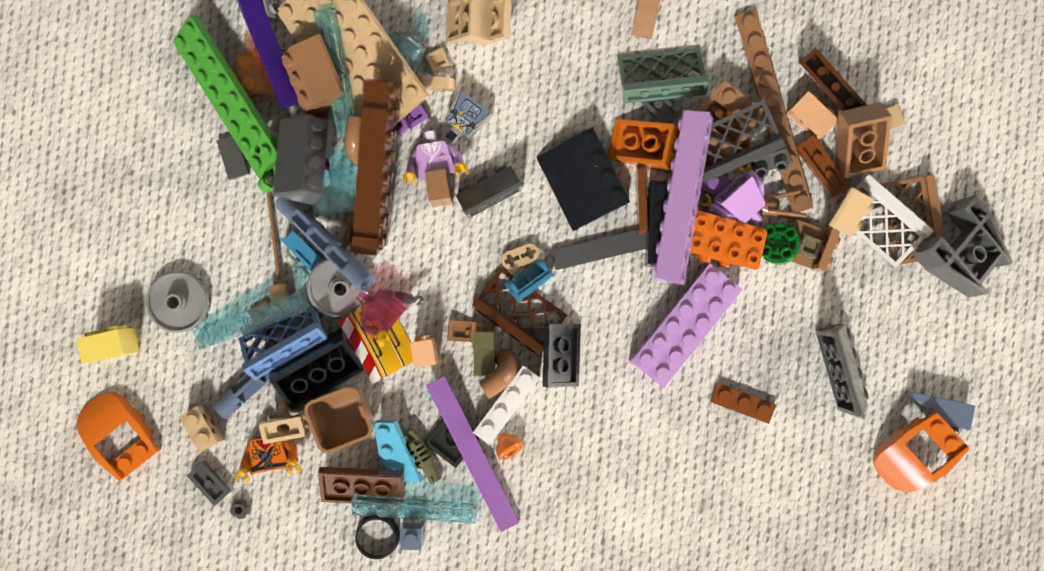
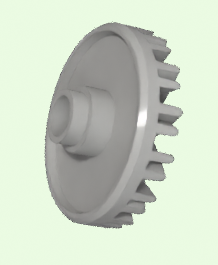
[306,258,370,318]
[146,272,211,333]

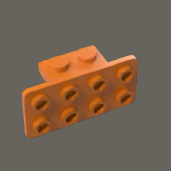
[690,210,767,270]

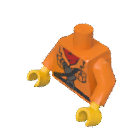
[234,425,302,484]

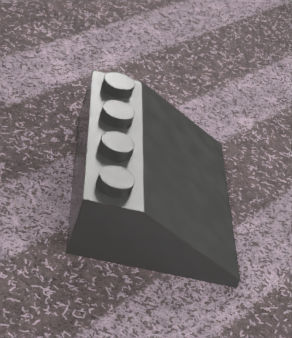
[815,324,869,418]

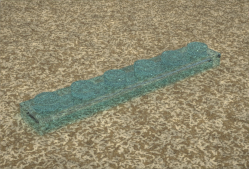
[313,8,356,138]
[193,290,311,350]
[351,495,477,524]

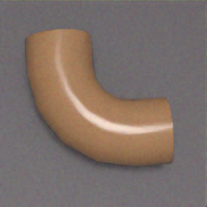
[344,116,361,166]
[479,349,518,399]

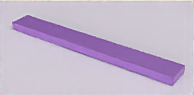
[426,375,519,532]

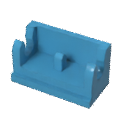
[505,260,553,303]

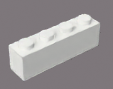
[473,364,540,445]

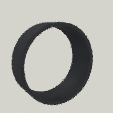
[355,513,400,559]

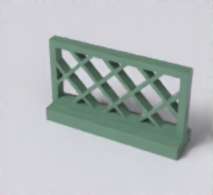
[617,47,709,104]

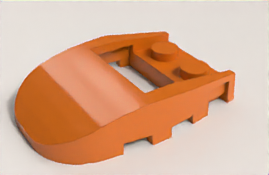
[77,392,161,481]
[873,408,970,492]

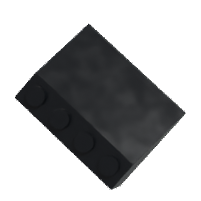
[536,127,630,231]

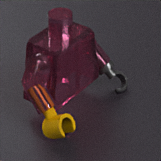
[356,289,424,347]

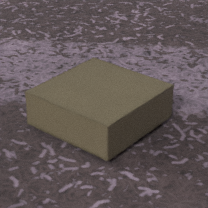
[799,233,824,260]

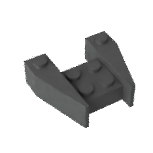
[912,195,1013,297]

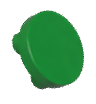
[762,223,801,265]

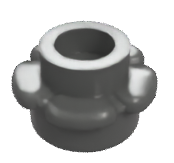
[230,499,251,519]

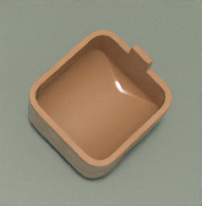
[304,385,374,453]

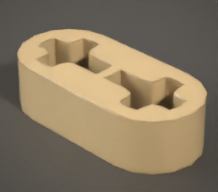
[417,76,455,92]
[501,244,539,270]

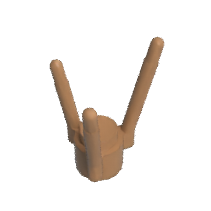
[762,189,809,222]

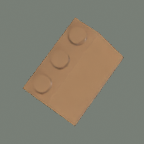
[281,34,344,114]

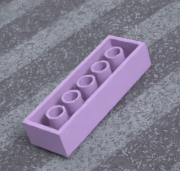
[629,263,743,388]

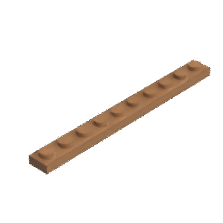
[735,9,813,212]

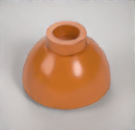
[496,432,524,460]

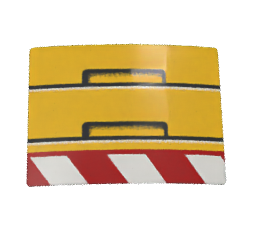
[338,298,413,384]

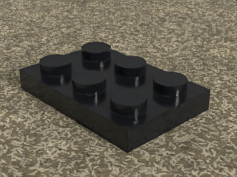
[542,324,581,388]

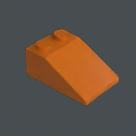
[608,119,680,171]

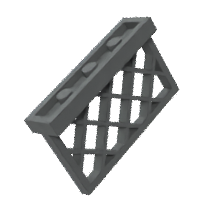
[703,99,785,182]

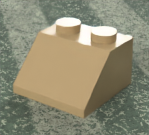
[826,187,874,237]

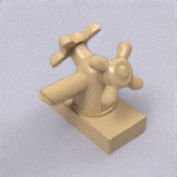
[258,397,308,444]

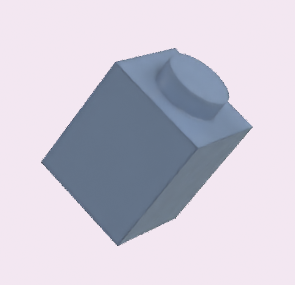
[400,523,424,550]

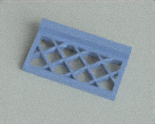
[238,298,328,381]

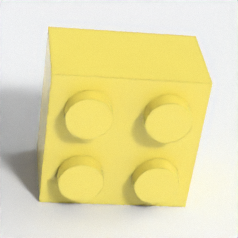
[76,325,140,364]

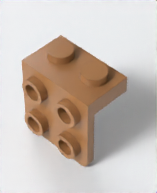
[791,220,841,272]

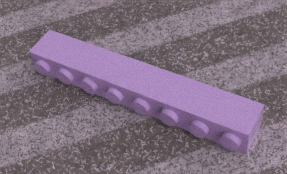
[653,110,713,285]

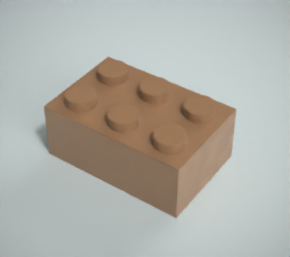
[835,102,892,178]

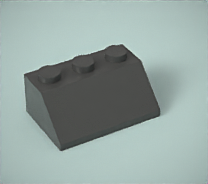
[456,165,523,219]

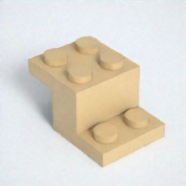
[446,0,512,45]

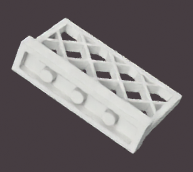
[832,174,934,268]

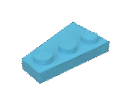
[374,420,424,482]

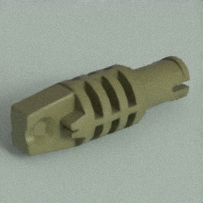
[403,428,442,484]

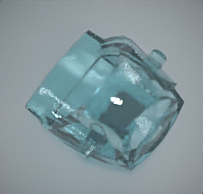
[390,32,426,71]

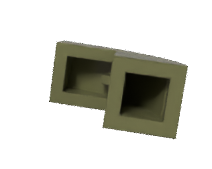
[472,332,495,377]

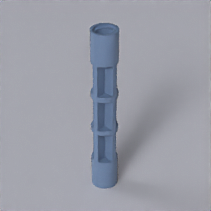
[275,197,376,292]
[213,321,325,419]

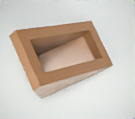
[425,167,453,207]

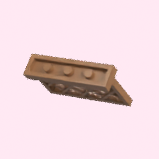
[881,175,945,265]

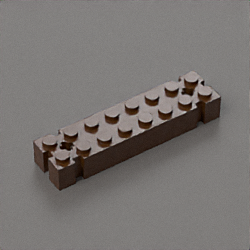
[351,79,400,256]

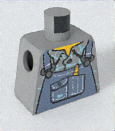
[445,90,493,144]

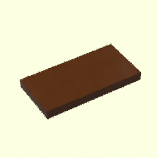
[318,467,404,506]

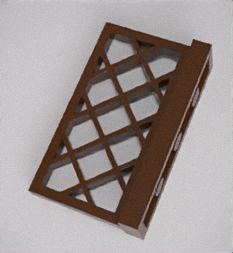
[472,267,568,356]

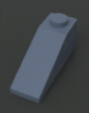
[905,391,976,432]

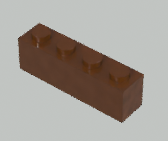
[799,47,867,111]

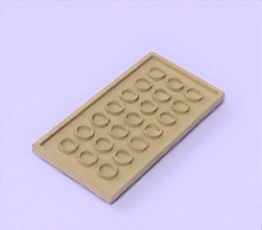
[276,0,430,126]

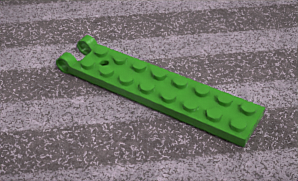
[172,15,277,193]

